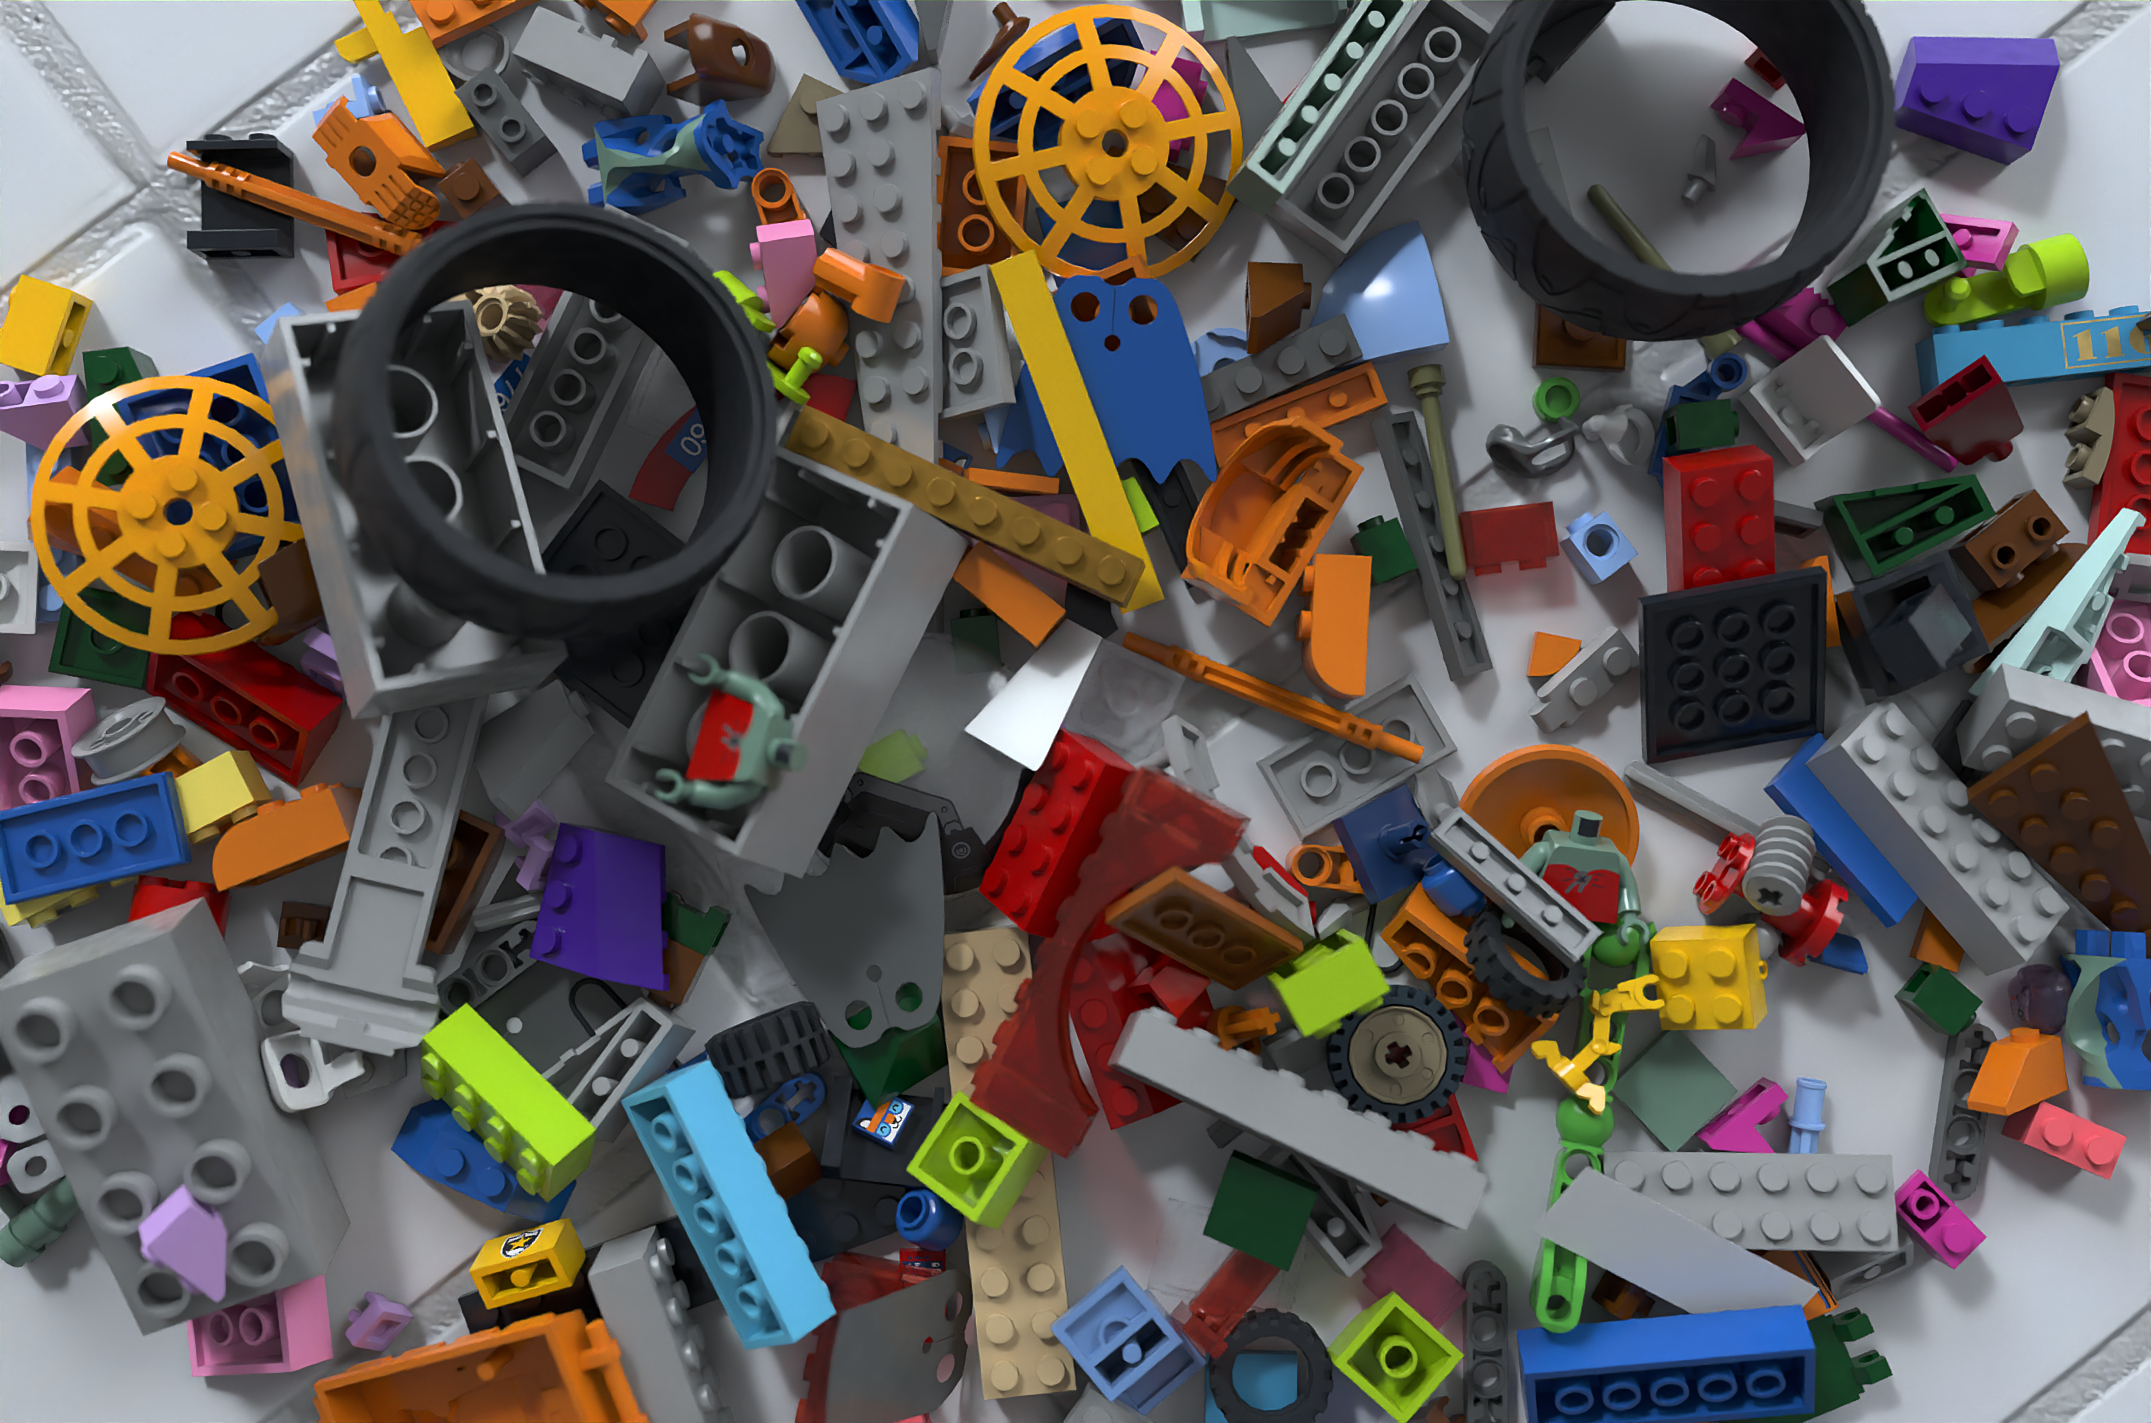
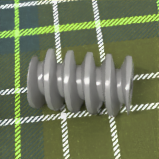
[1742,815,1816,916]

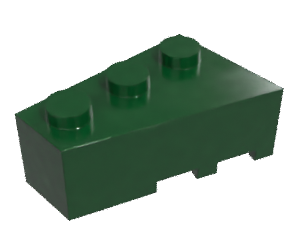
[1826,188,1969,328]

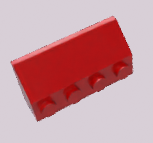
[145,611,343,788]

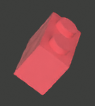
[2001,1101,2127,1180]

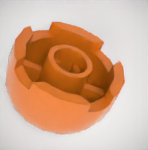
[765,285,850,374]

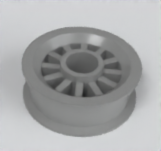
[71,697,186,786]

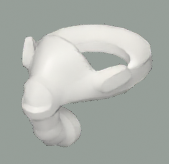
[1582,403,1655,465]

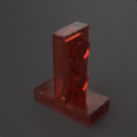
[1170,1249,1281,1360]

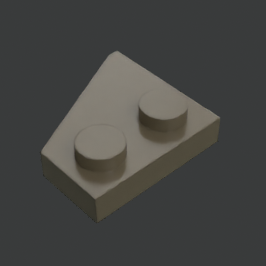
[766,73,844,158]

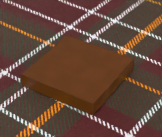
[1532,302,1627,373]

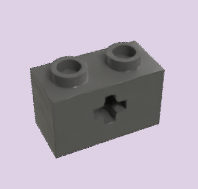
[454,64,558,178]

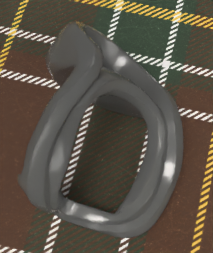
[1485,416,1579,479]

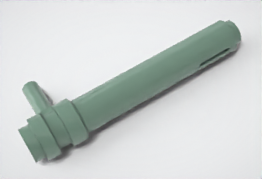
[0,1175,81,1268]

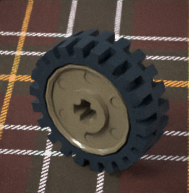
[1325,985,1466,1124]

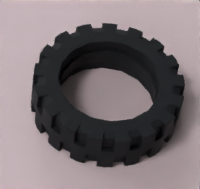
[1464,902,1588,1019]
[1208,1308,1333,1423]

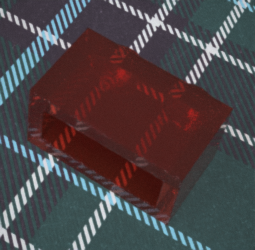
[1458,501,1559,577]

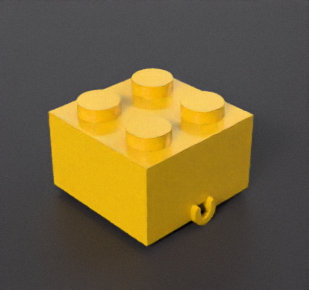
[1649,924,1768,1030]

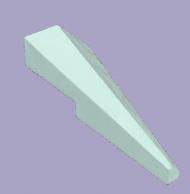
[1968,507,2146,699]

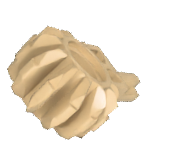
[446,285,544,364]

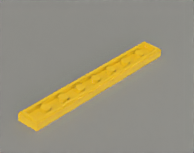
[990,249,1165,615]

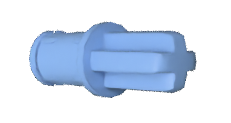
[1787,1077,1827,1154]

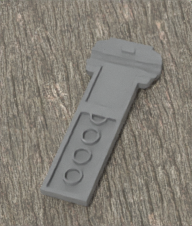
[281,695,490,1057]

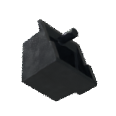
[1834,549,1990,697]

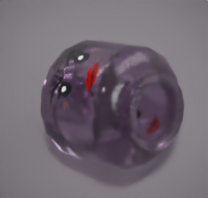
[2007,964,2073,1035]

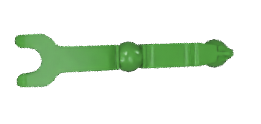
[1529,917,1657,1333]

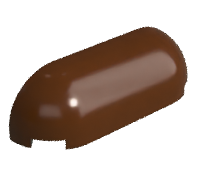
[1958,543,2090,675]

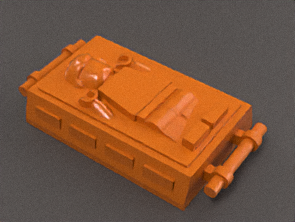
[312,1309,650,1423]

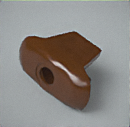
[664,13,776,106]
[256,538,326,646]

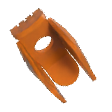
[312,95,446,230]

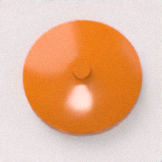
[1458,744,1640,905]

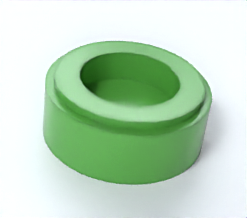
[1532,377,1580,424]

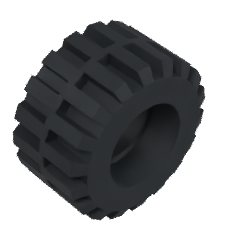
[704,1001,833,1099]

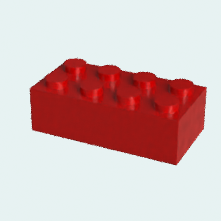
[1663,444,1775,593]
[978,727,1148,943]

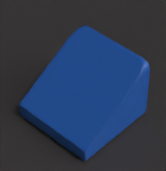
[1807,932,1868,975]

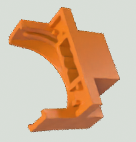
[1180,415,1364,627]

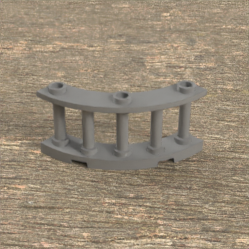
[1114,715,1315,944]

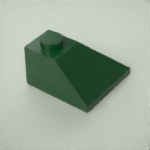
[827,982,949,1110]

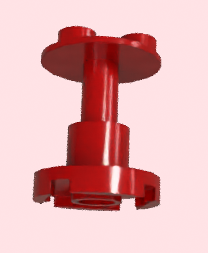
[1693,832,1848,968]

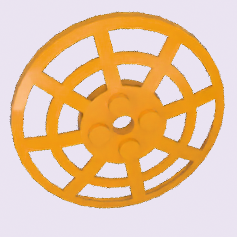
[972,4,1243,280]
[30,375,305,656]

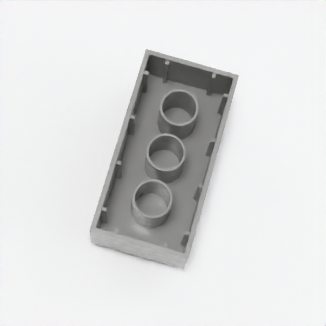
[260,299,568,721]
[604,446,970,878]
[0,897,351,1336]

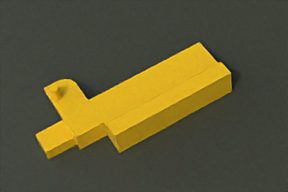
[333,0,478,154]

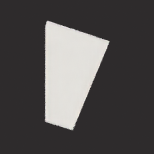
[964,619,1102,771]

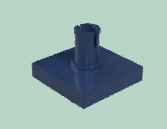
[1331,784,1438,905]

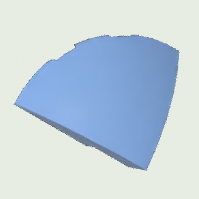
[1310,220,1450,373]

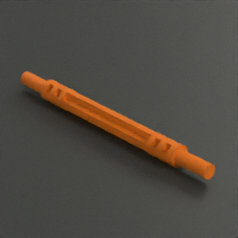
[167,151,425,257]
[1122,631,1425,764]

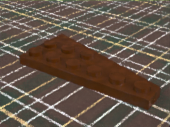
[1966,710,2151,959]

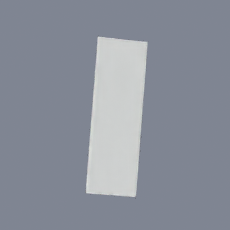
[1531,1166,1820,1314]

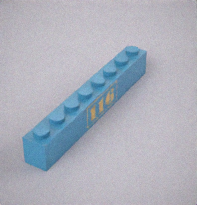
[1915,305,2151,396]

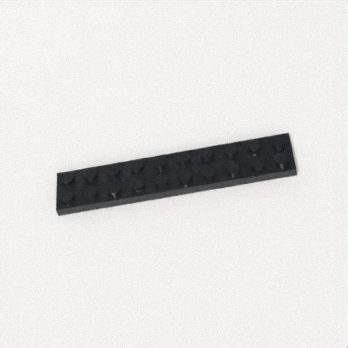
[458,1160,908,1338]

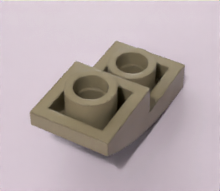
[2062,387,2115,490]

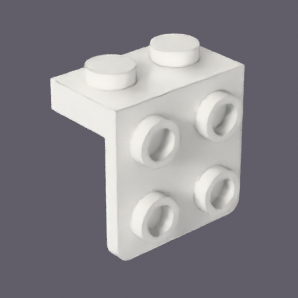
[1738,335,1881,468]

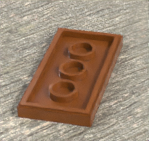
[1105,866,1304,992]

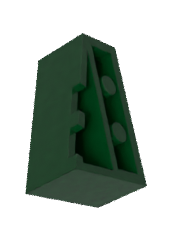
[82,346,160,492]
[1813,474,1996,582]

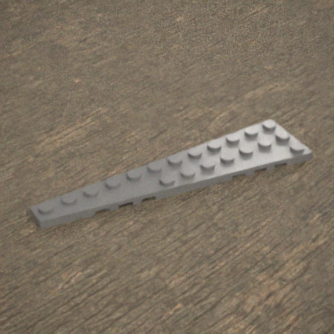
[815,67,944,636]

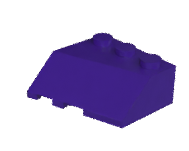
[1894,36,2060,166]
[529,822,669,991]

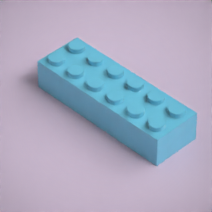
[620,1060,836,1350]

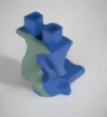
[581,99,765,216]
[2058,929,2151,1091]

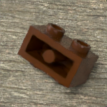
[1948,489,2070,593]

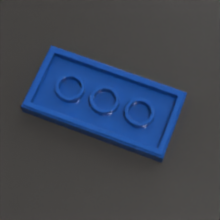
[1763,733,1919,928]
[0,771,192,905]

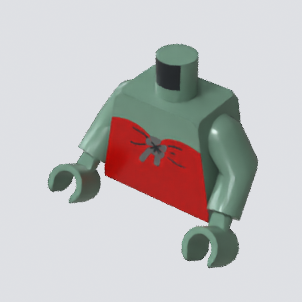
[654,654,808,810]
[1501,810,1650,947]

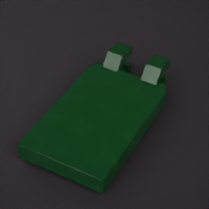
[1718,1307,1893,1423]

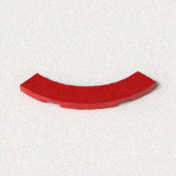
[629,373,858,512]

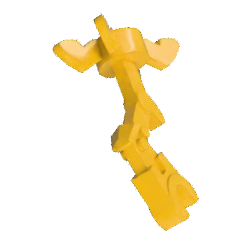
[1531,974,1665,1116]

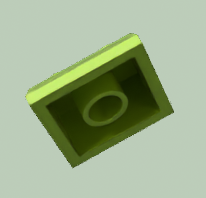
[906,1090,1050,1230]
[1327,1291,1465,1423]

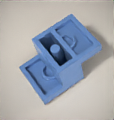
[1050,1265,1207,1416]

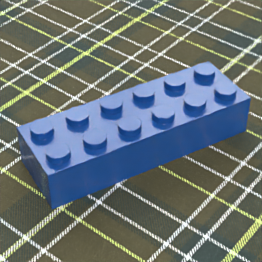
[1516,1304,1815,1423]

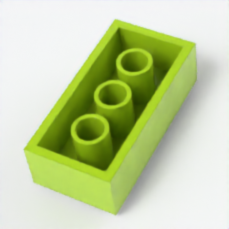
[1263,928,1391,1039]
[420,1003,596,1203]

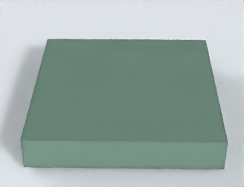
[1611,1030,1738,1152]

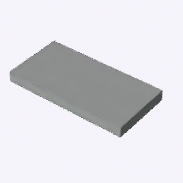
[1256,672,1458,841]

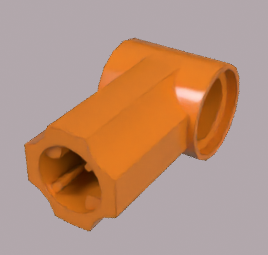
[812,248,906,323]

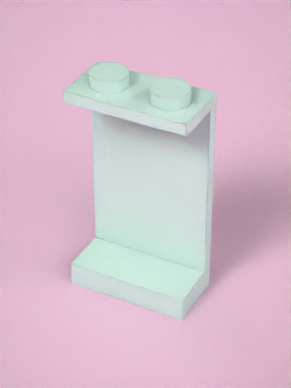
[1177,0,1353,48]

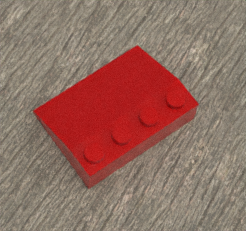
[1049,932,1214,1130]

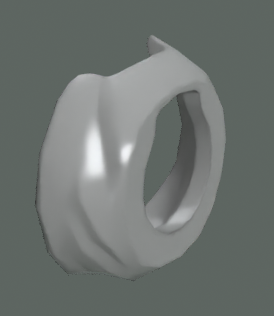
[438,24,510,83]

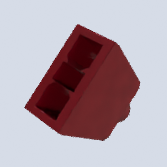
[1907,355,2024,466]

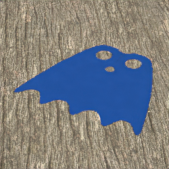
[996,275,1217,484]

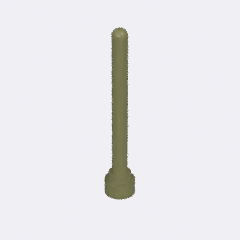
[1587,184,1743,361]
[1407,364,1468,580]

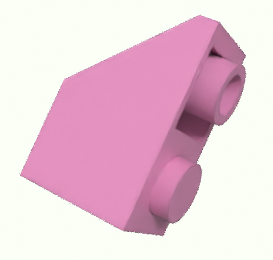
[749,219,817,328]

